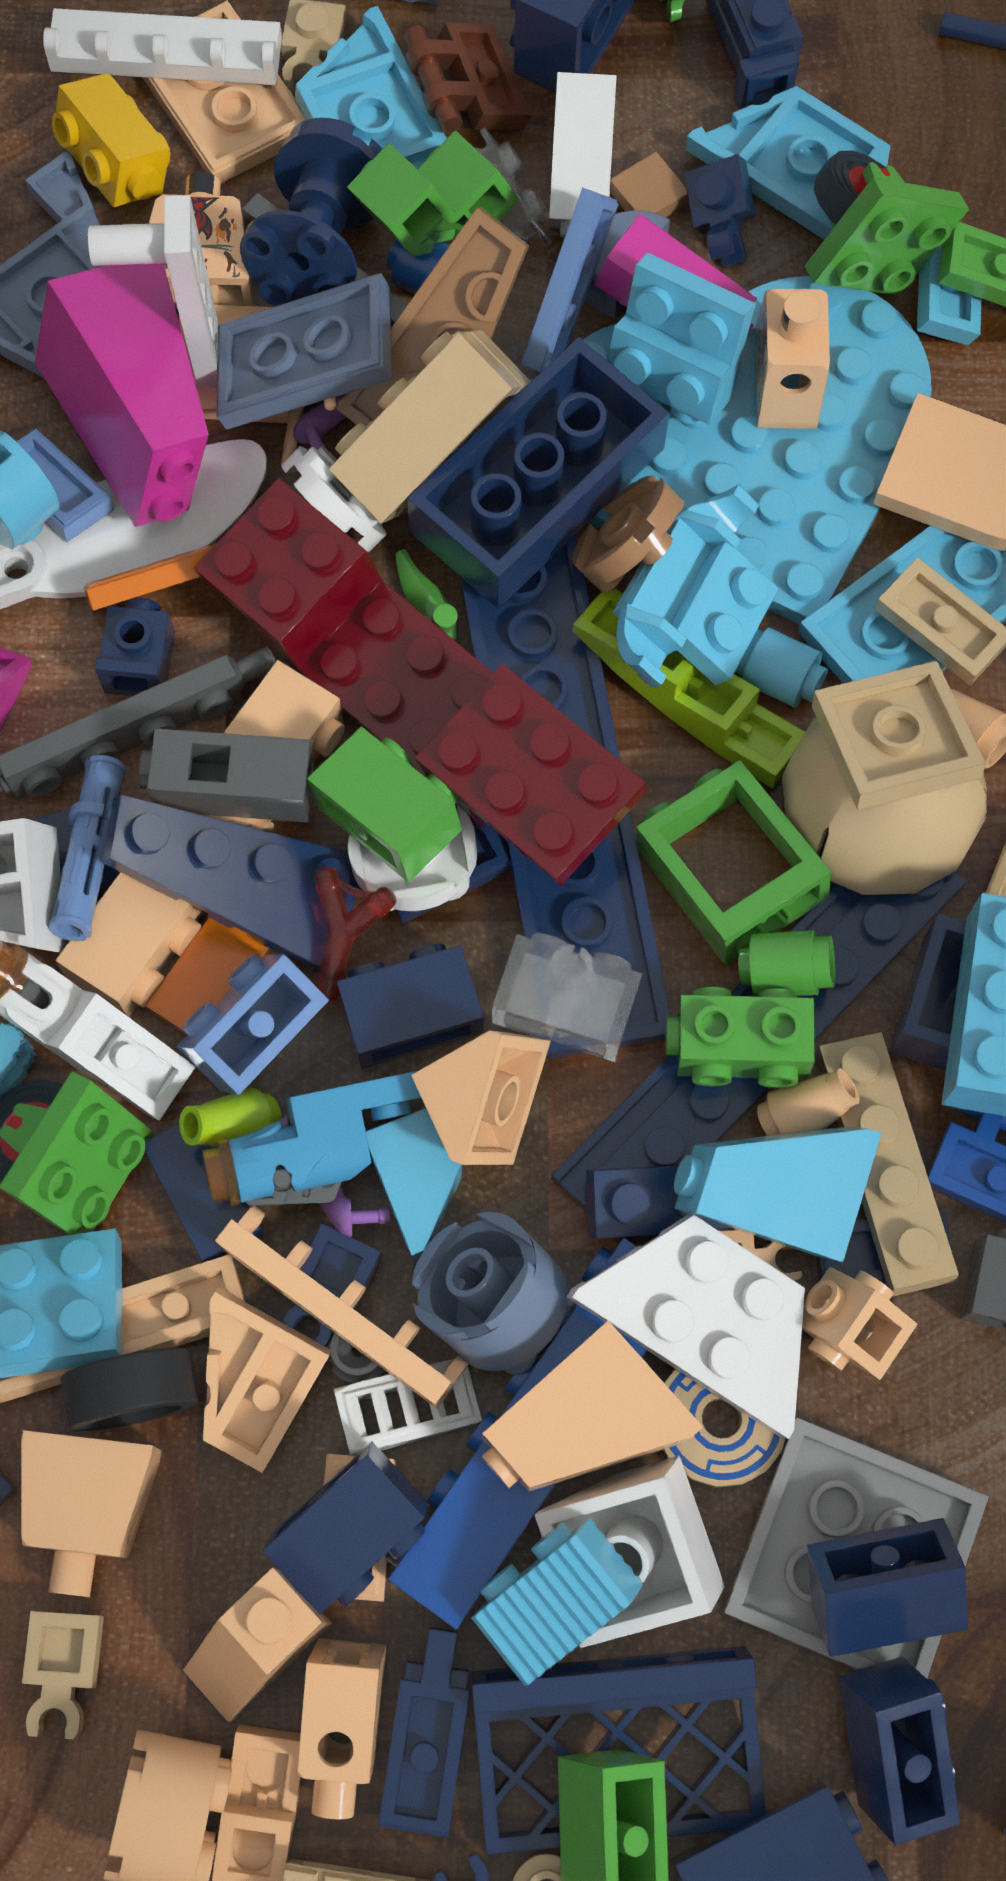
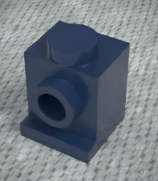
[95,597,175,696]

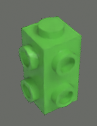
[665,987,815,1088]

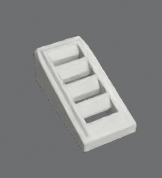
[334,1359,482,1456]

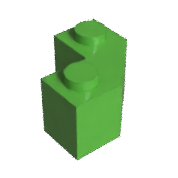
[347,130,519,257]

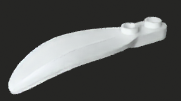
[0,439,267,609]

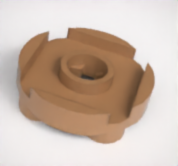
[572,475,684,593]

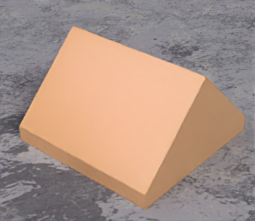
[411,1030,551,1165]

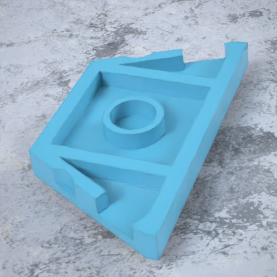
[295,6,447,169]
[685,86,891,240]

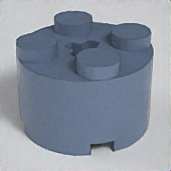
[412,1211,574,1375]

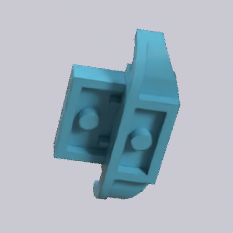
[613,485,779,688]

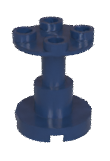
[240,118,382,307]

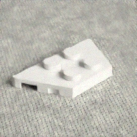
[566,1215,805,1439]

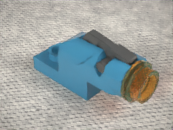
[202,1071,421,1206]

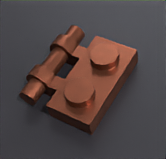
[404,22,532,133]

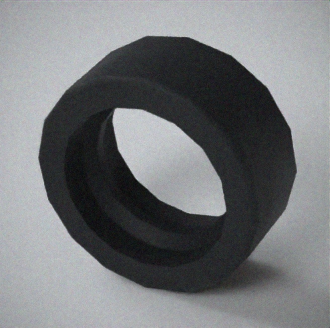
[61,1348,198,1431]

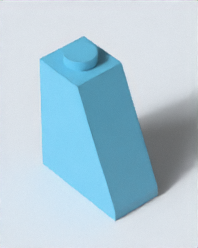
[674,1127,882,1262]

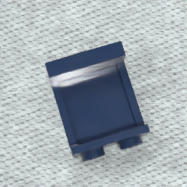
[670,1782,889,1881]

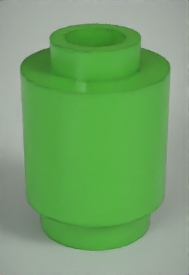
[738,930,836,997]

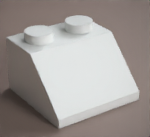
[534,1455,725,1648]

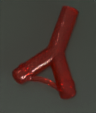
[314,866,397,1002]

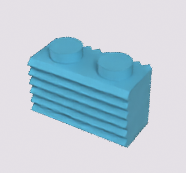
[471,1518,643,1687]

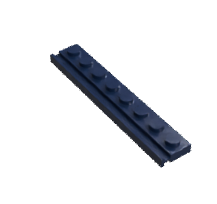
[551,871,967,1244]

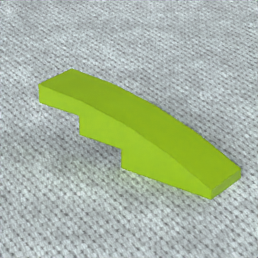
[572,588,805,789]

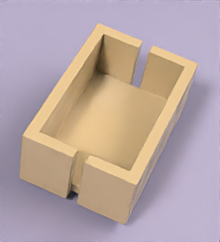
[329,330,531,524]

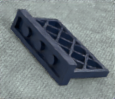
[472,1646,766,1854]

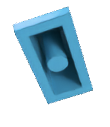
[366,1108,462,1265]

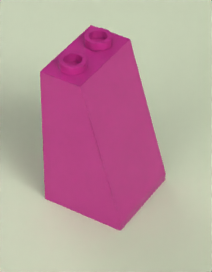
[35,263,209,527]

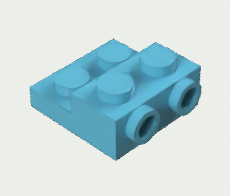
[607,252,756,425]

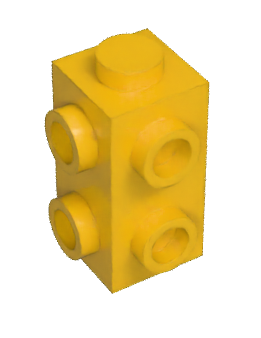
[52,73,170,208]

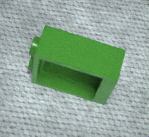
[636,760,831,966]

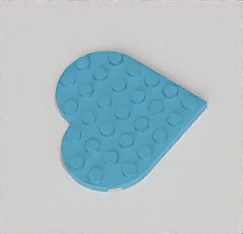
[582,276,931,625]

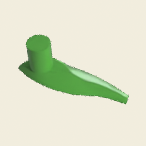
[395,549,458,643]

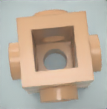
[802,1267,918,1380]

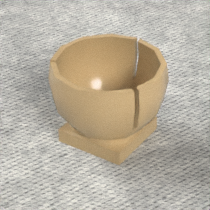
[782,661,987,895]

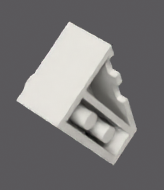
[0,818,67,953]

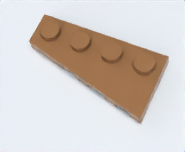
[336,207,529,426]

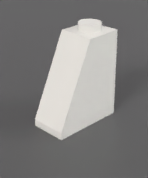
[549,72,616,238]

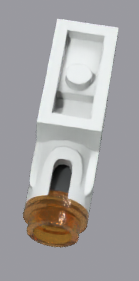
[0,941,195,1120]

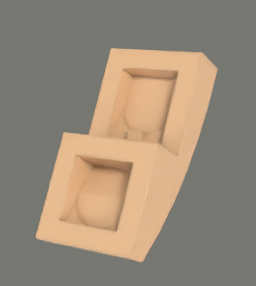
[212,1724,302,1881]

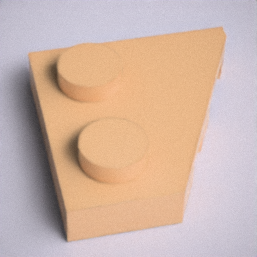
[203,1287,331,1473]

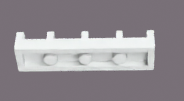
[43,8,282,85]

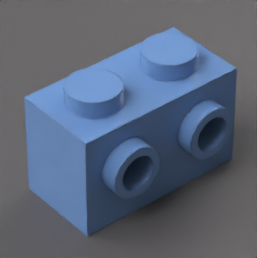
[176,954,329,1095]

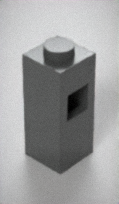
[139,728,314,822]

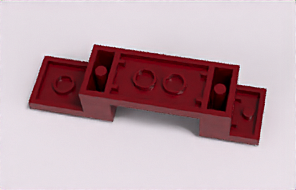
[193,478,648,886]

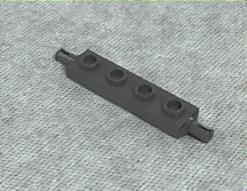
[0,645,276,800]

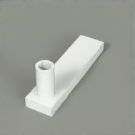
[88,195,219,387]

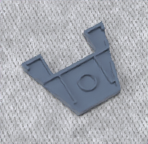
[0,151,106,378]

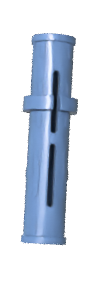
[49,755,126,941]

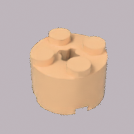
[103,1729,232,1881]

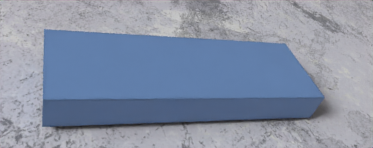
[521,187,618,372]

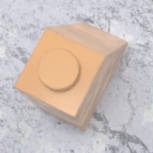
[481,1321,703,1492]
[183,1567,332,1723]

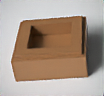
[610,151,689,217]

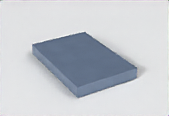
[217,273,392,430]

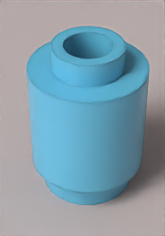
[735,627,828,708]

